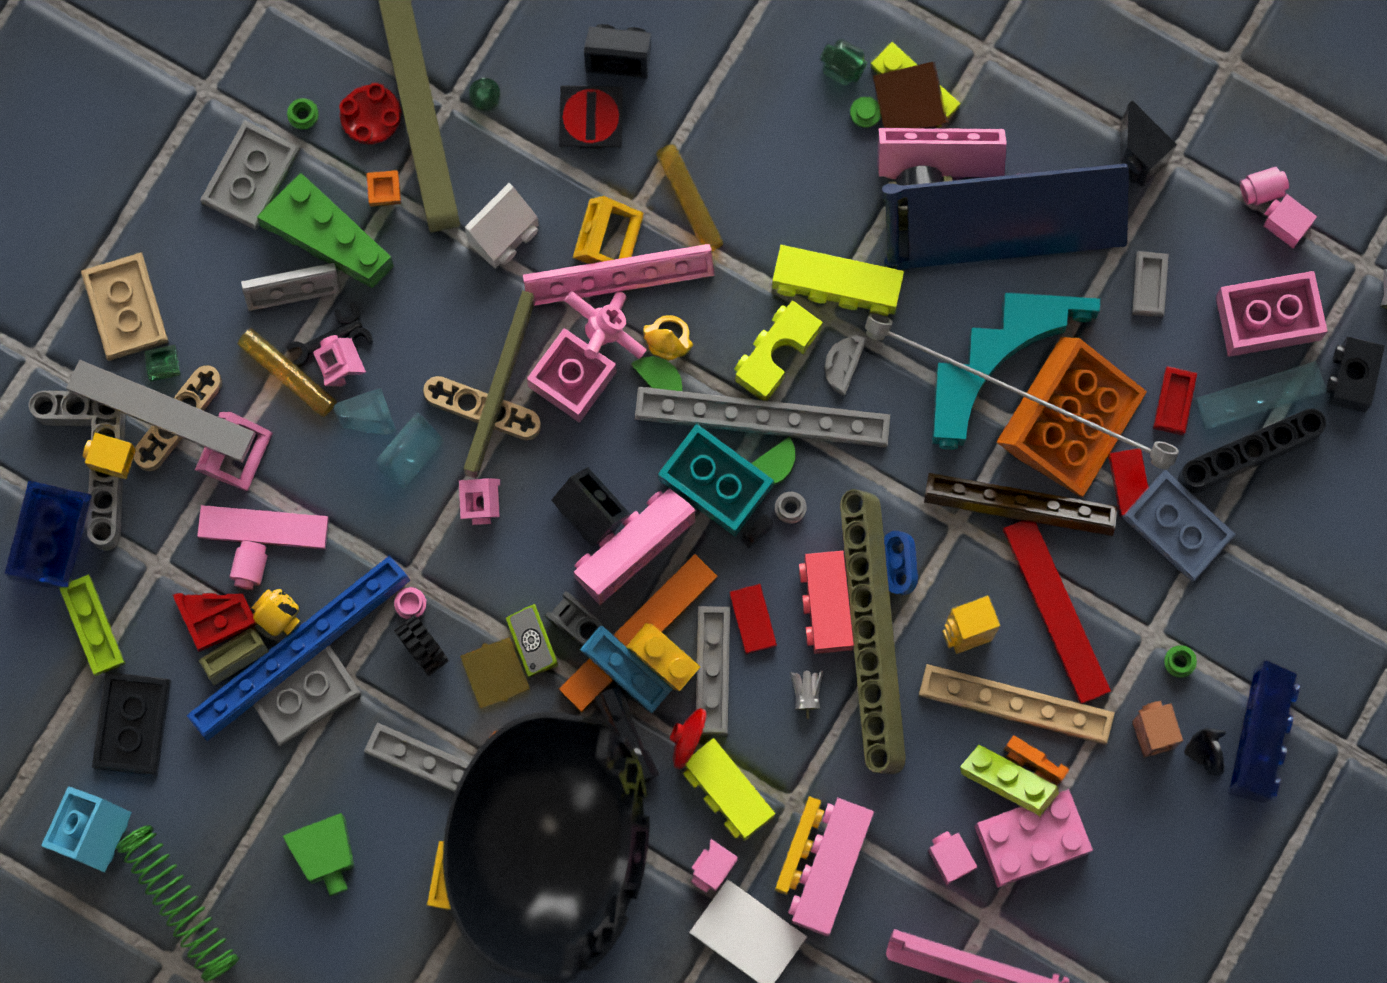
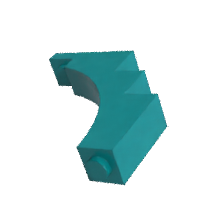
[932,293,1100,450]

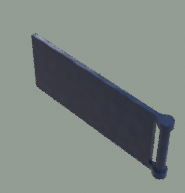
[882,164,1129,270]

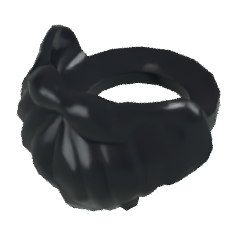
[1184,727,1226,776]

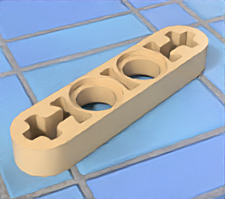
[134,365,222,471]
[423,376,541,440]

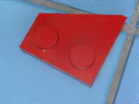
[172,593,258,652]

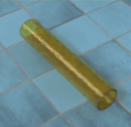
[656,144,724,252]
[237,328,337,418]

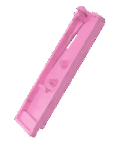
[886,929,1069,983]

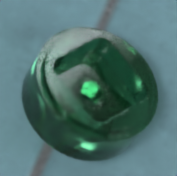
[469,78,501,111]

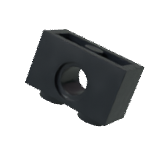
[1326,337,1385,413]

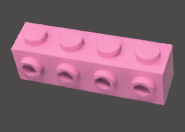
[878,128,1006,180]
[788,798,874,937]

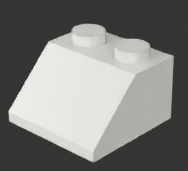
[465,183,539,269]

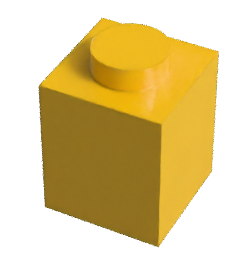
[83,432,136,480]

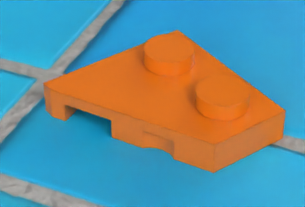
[1003,735,1070,786]

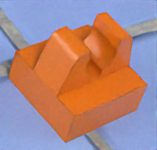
[367,170,401,207]

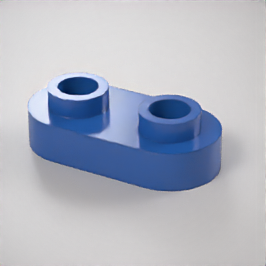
[884,531,918,595]

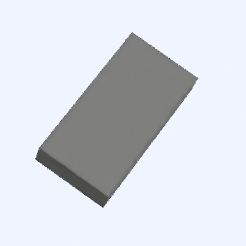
[1132,251,1169,317]

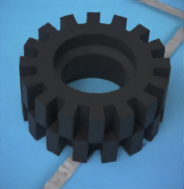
[394,615,449,677]

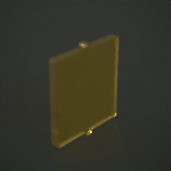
[460,637,530,709]

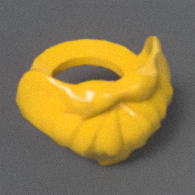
[643,315,694,361]

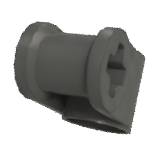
[544,591,602,647]

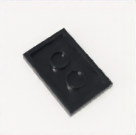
[92,672,171,776]

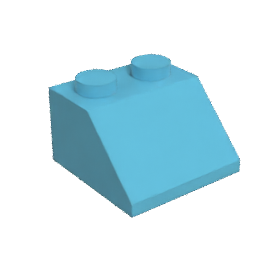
[41,786,132,872]

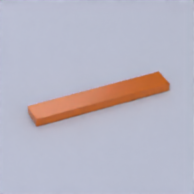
[559,554,718,713]

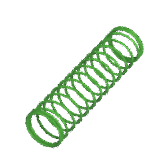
[116,825,239,982]

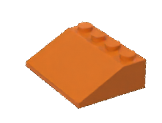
[996,337,1147,497]

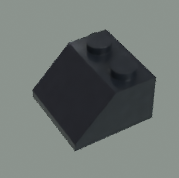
[584,24,651,78]
[1120,100,1177,187]

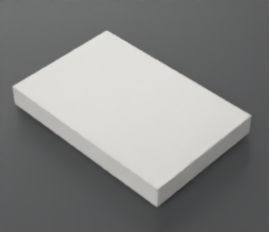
[689,879,807,983]

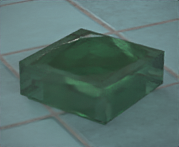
[144,345,181,382]

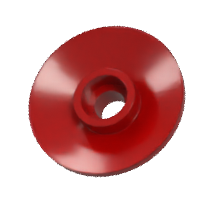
[670,708,706,770]

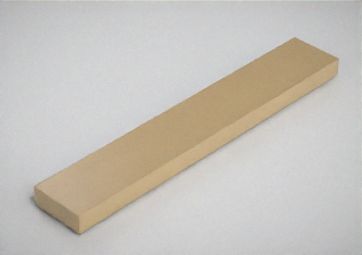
[918,664,1115,745]

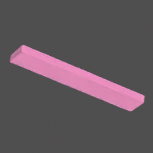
[523,244,714,306]

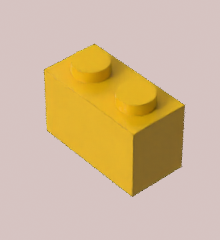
[626,623,701,691]

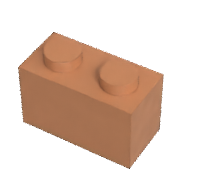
[1132,701,1183,758]

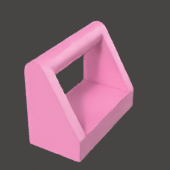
[195,412,273,491]

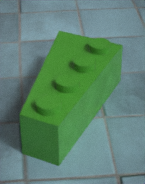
[256,173,394,288]

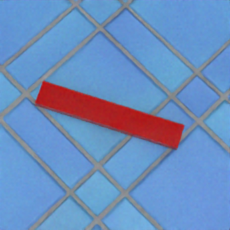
[1003,520,1111,704]

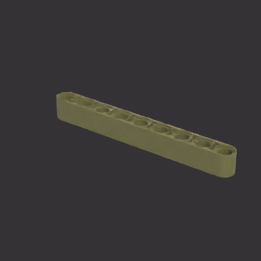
[379,0,461,233]
[840,489,906,774]

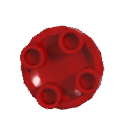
[339,83,401,144]

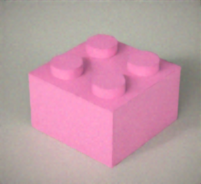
[527,328,617,423]

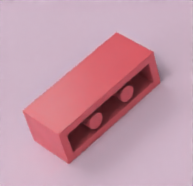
[799,551,854,654]

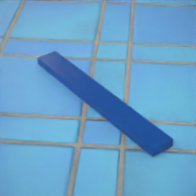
[186,555,410,741]

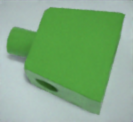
[283,813,354,896]

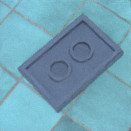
[1122,470,1236,582]

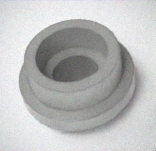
[775,492,807,524]

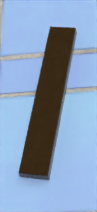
[924,473,1117,536]

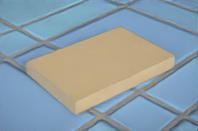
[81,253,169,361]

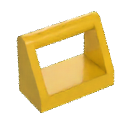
[572,196,644,264]

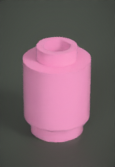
[1240,167,1289,206]
[229,541,268,590]

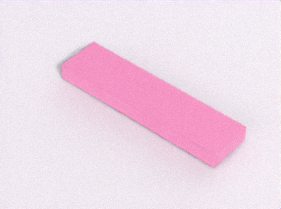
[197,505,329,550]

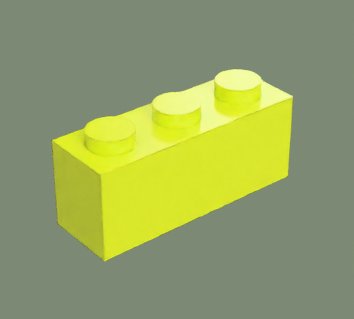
[682,738,775,841]

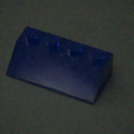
[1228,660,1300,803]

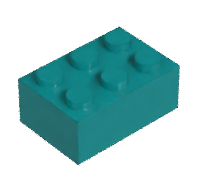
[658,423,774,537]

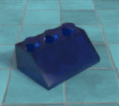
[5,480,92,588]

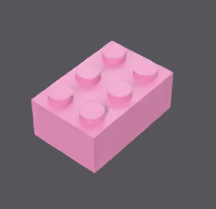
[1215,271,1328,357]
[975,789,1093,887]

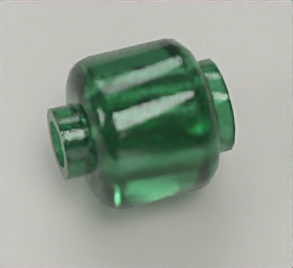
[819,39,868,85]

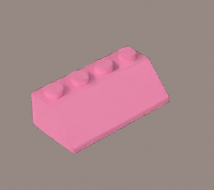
[573,488,695,606]

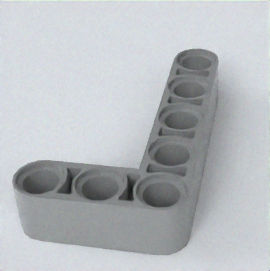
[28,391,126,551]

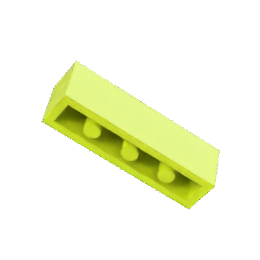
[772,245,904,316]

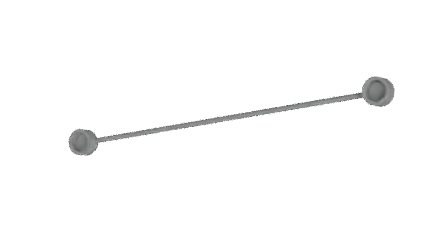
[865,313,1179,470]

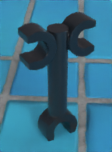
[286,302,373,367]

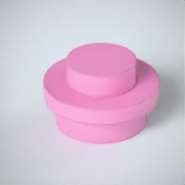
[394,587,427,620]

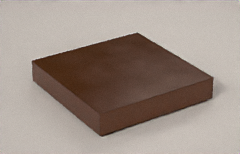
[873,61,948,129]

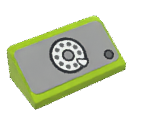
[506,604,558,678]

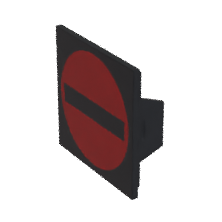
[559,86,623,149]

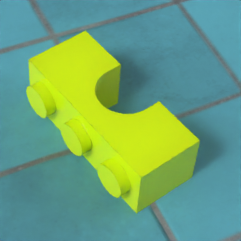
[734,300,823,401]

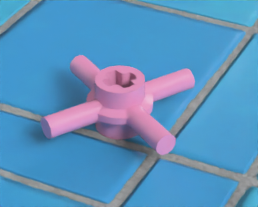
[564,291,646,359]

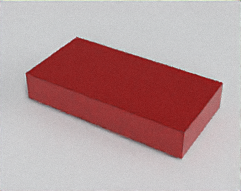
[1153,366,1197,436]
[1108,448,1148,517]
[729,584,777,655]

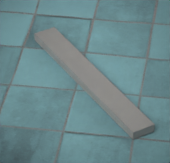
[634,387,890,448]

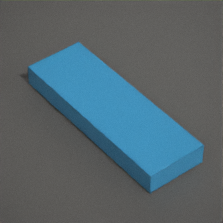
[580,625,672,713]

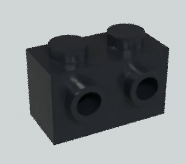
[551,467,630,547]

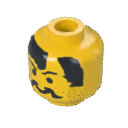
[252,589,301,636]

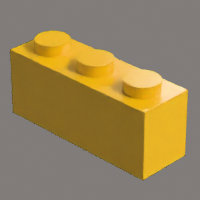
[942,595,1000,654]

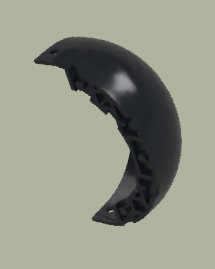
[443,712,650,983]

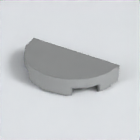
[824,335,867,397]

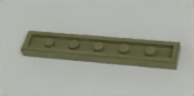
[463,290,535,479]

